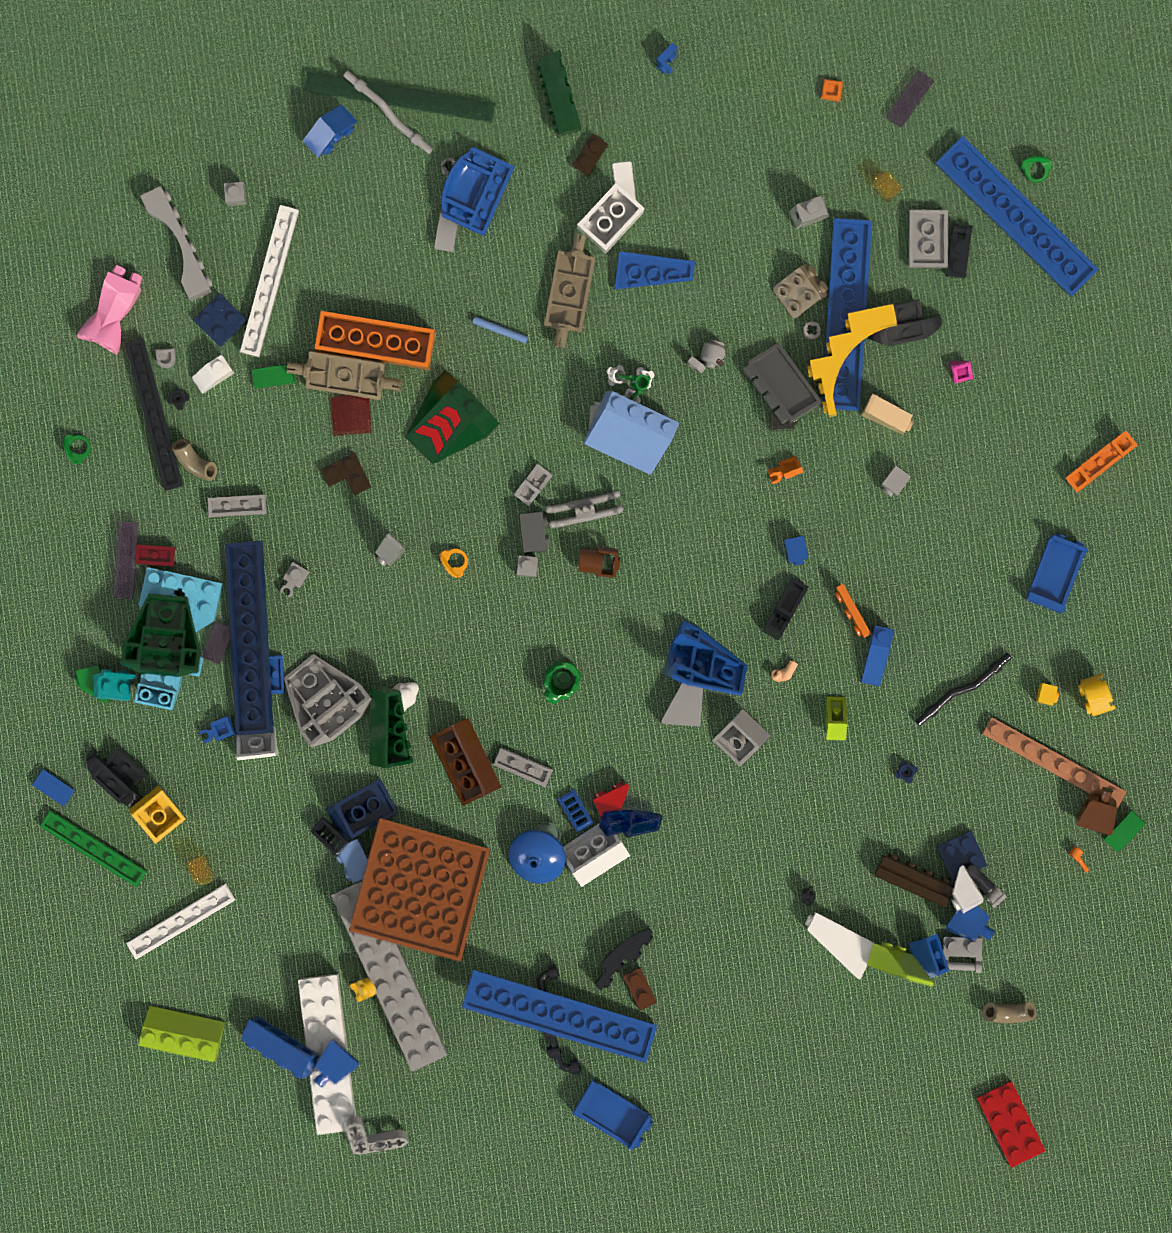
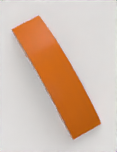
[1065,431,1138,493]

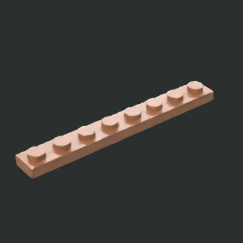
[982,717,1126,809]

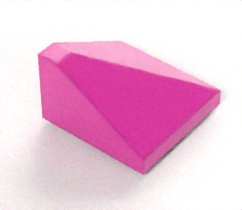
[949,361,973,383]

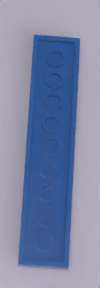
[935,136,1099,297]
[821,218,872,411]
[462,970,657,1063]

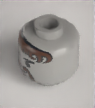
[700,339,727,369]

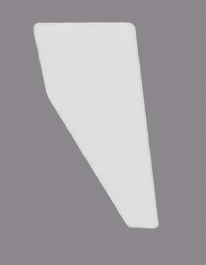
[613,162,636,200]

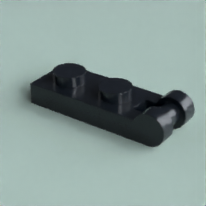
[946,223,973,279]

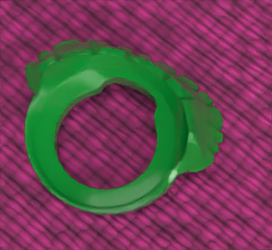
[1020,155,1053,183]
[63,434,91,464]

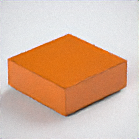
[821,79,843,102]

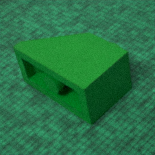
[74,665,111,703]

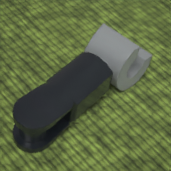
[964,862,1007,908]

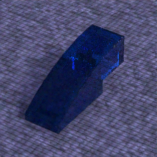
[599,810,663,838]

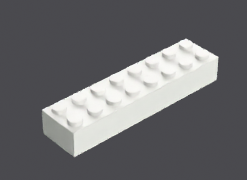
[298,974,356,1135]

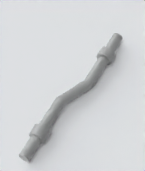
[343,71,434,154]

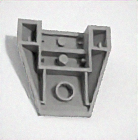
[284,654,371,747]

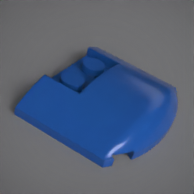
[441,147,515,236]

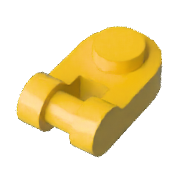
[349,978,376,1003]

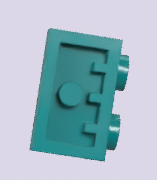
[93,669,136,701]

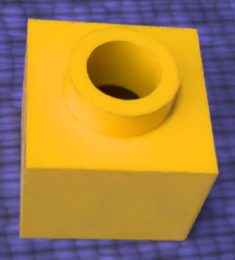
[1035,683,1059,706]

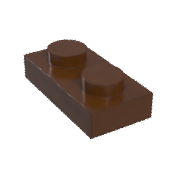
[623,967,657,1011]

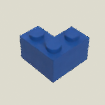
[303,105,357,157]

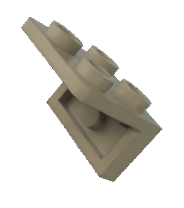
[773,263,829,318]

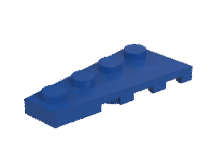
[615,252,695,290]

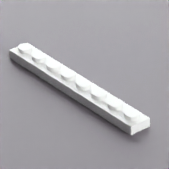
[240,205,299,358]

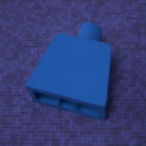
[946,906,995,942]
[314,1039,361,1088]

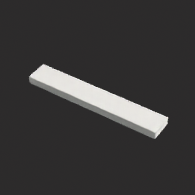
[126,884,236,959]

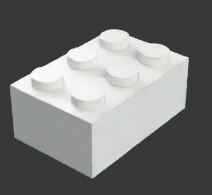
[577,183,645,254]

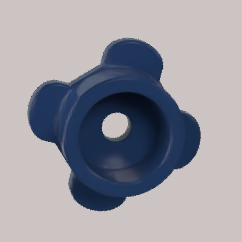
[895,761,917,783]

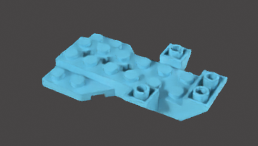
[134,567,223,710]

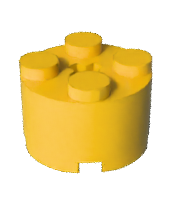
[1077,673,1115,717]

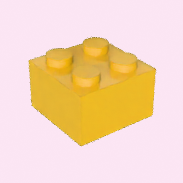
[129,785,186,843]

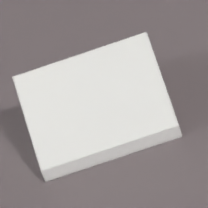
[237,726,278,760]

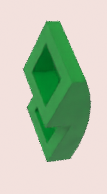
[252,364,295,389]
[1104,810,1146,853]

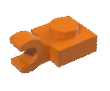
[767,455,803,484]

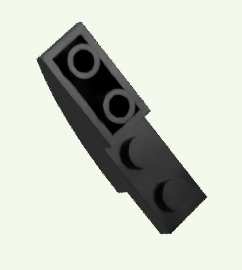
[595,929,653,990]

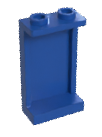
[1025,533,1088,614]
[573,1079,653,1150]

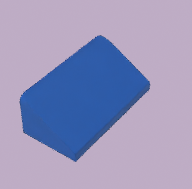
[269,655,285,694]

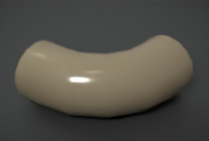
[171,439,217,481]
[982,1002,1037,1023]

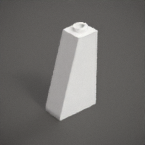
[805,912,873,979]

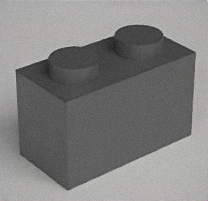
[519,512,550,554]

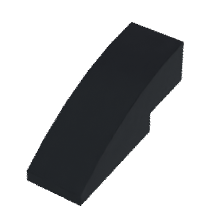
[762,577,808,641]

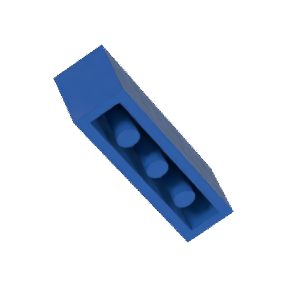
[241,1017,320,1078]

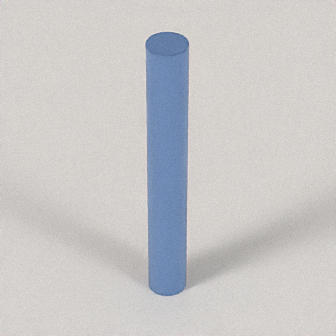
[473,316,528,344]

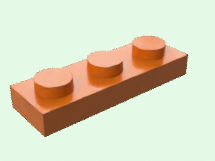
[834,584,871,638]

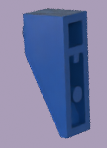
[861,626,894,687]

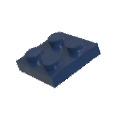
[193,293,247,348]
[936,831,988,882]

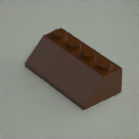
[430,718,501,806]

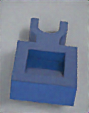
[199,716,236,743]

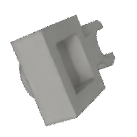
[280,562,309,598]

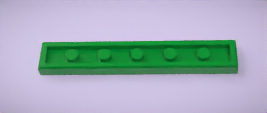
[40,810,148,888]

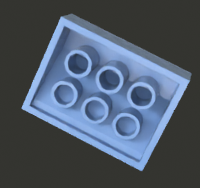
[583,391,679,475]

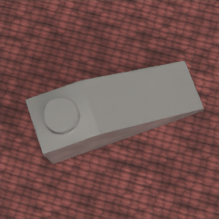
[375,534,406,567]

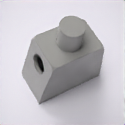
[789,196,830,229]

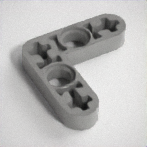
[345,1116,408,1155]

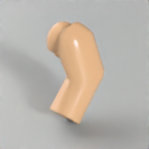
[771,660,798,682]

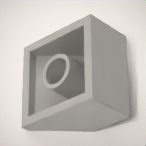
[712,709,770,767]

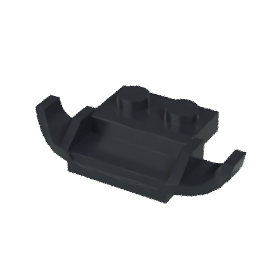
[868,299,942,346]
[86,747,147,807]

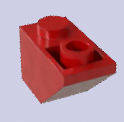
[593,782,629,821]

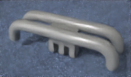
[545,490,624,528]

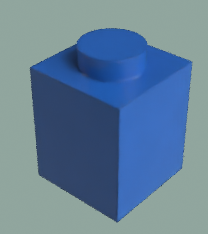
[784,536,808,566]

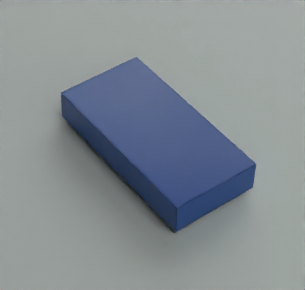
[32,769,76,806]

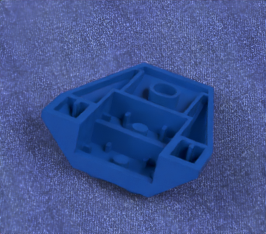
[664,620,747,696]

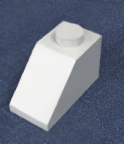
[192,354,234,394]
[952,866,983,913]

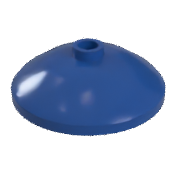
[509,830,566,884]

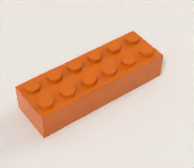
[315,311,436,370]

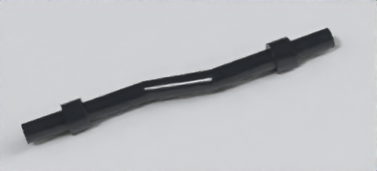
[915,652,1012,727]

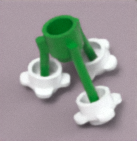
[607,365,654,403]

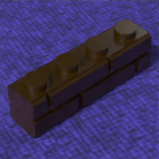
[874,853,955,908]

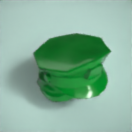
[543,660,581,704]

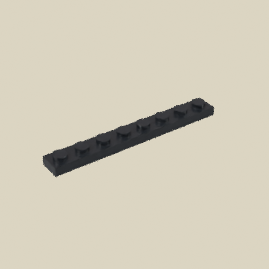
[125,339,184,491]

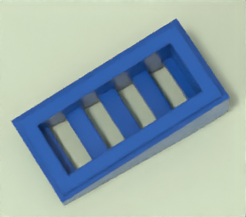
[558,790,593,832]

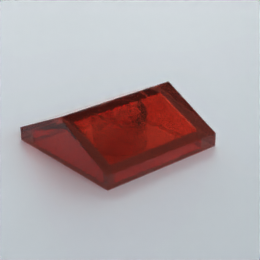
[331,395,372,436]

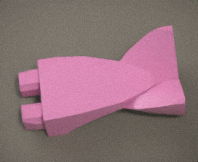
[77,265,142,355]

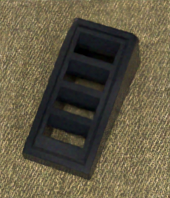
[310,817,349,857]

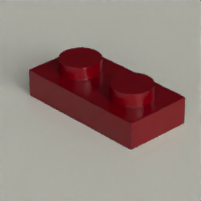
[135,544,176,567]

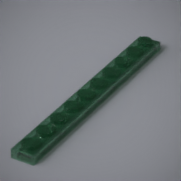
[305,71,496,123]

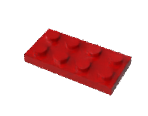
[976,1081,1046,1168]

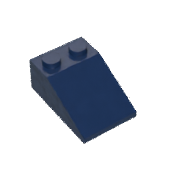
[326,779,398,840]

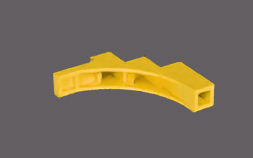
[807,304,897,417]

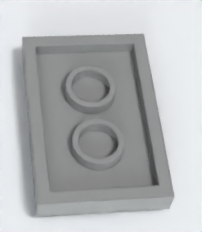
[909,210,948,268]

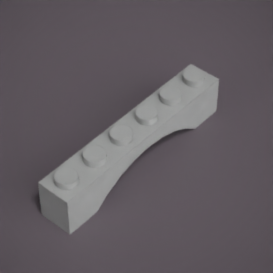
[140,186,213,302]

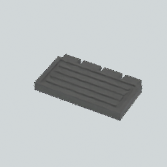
[743,343,822,424]

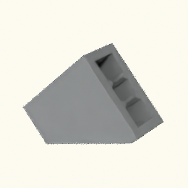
[661,683,703,727]

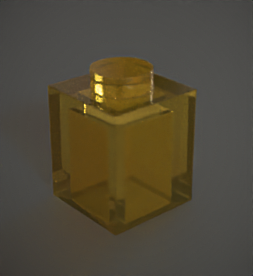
[872,171,903,203]
[186,855,215,886]

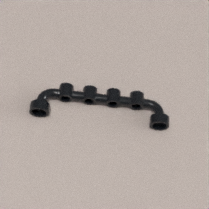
[537,964,581,1075]

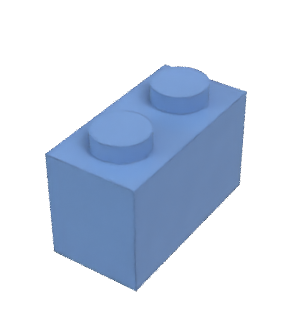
[337,838,368,884]

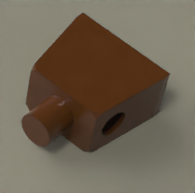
[1076,787,1117,836]

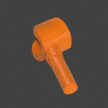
[1070,846,1089,873]

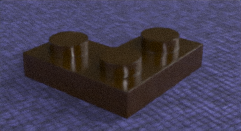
[320,453,372,496]

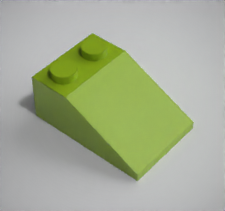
[867,942,934,986]

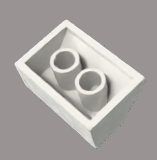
[563,819,630,887]

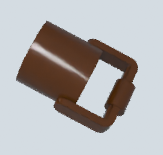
[578,547,620,578]

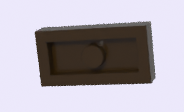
[572,134,609,177]

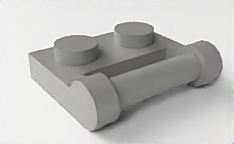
[943,936,982,973]

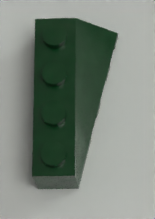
[536,50,581,137]
[369,687,414,769]

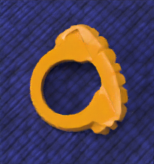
[440,548,468,578]

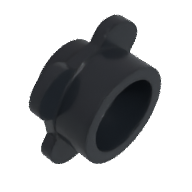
[167,387,190,410]
[801,887,816,906]

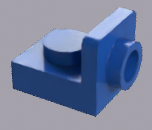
[656,43,678,76]

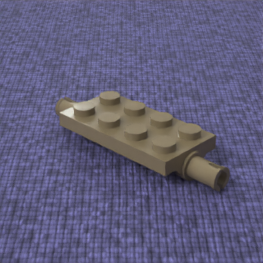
[544,233,596,349]
[287,350,402,400]

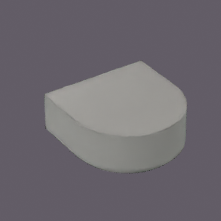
[155,348,176,369]
[686,356,706,374]

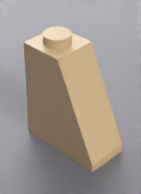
[861,394,914,435]

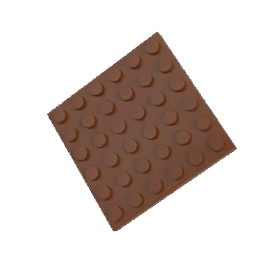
[349,818,490,962]

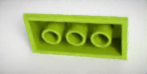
[138,1006,225,1062]

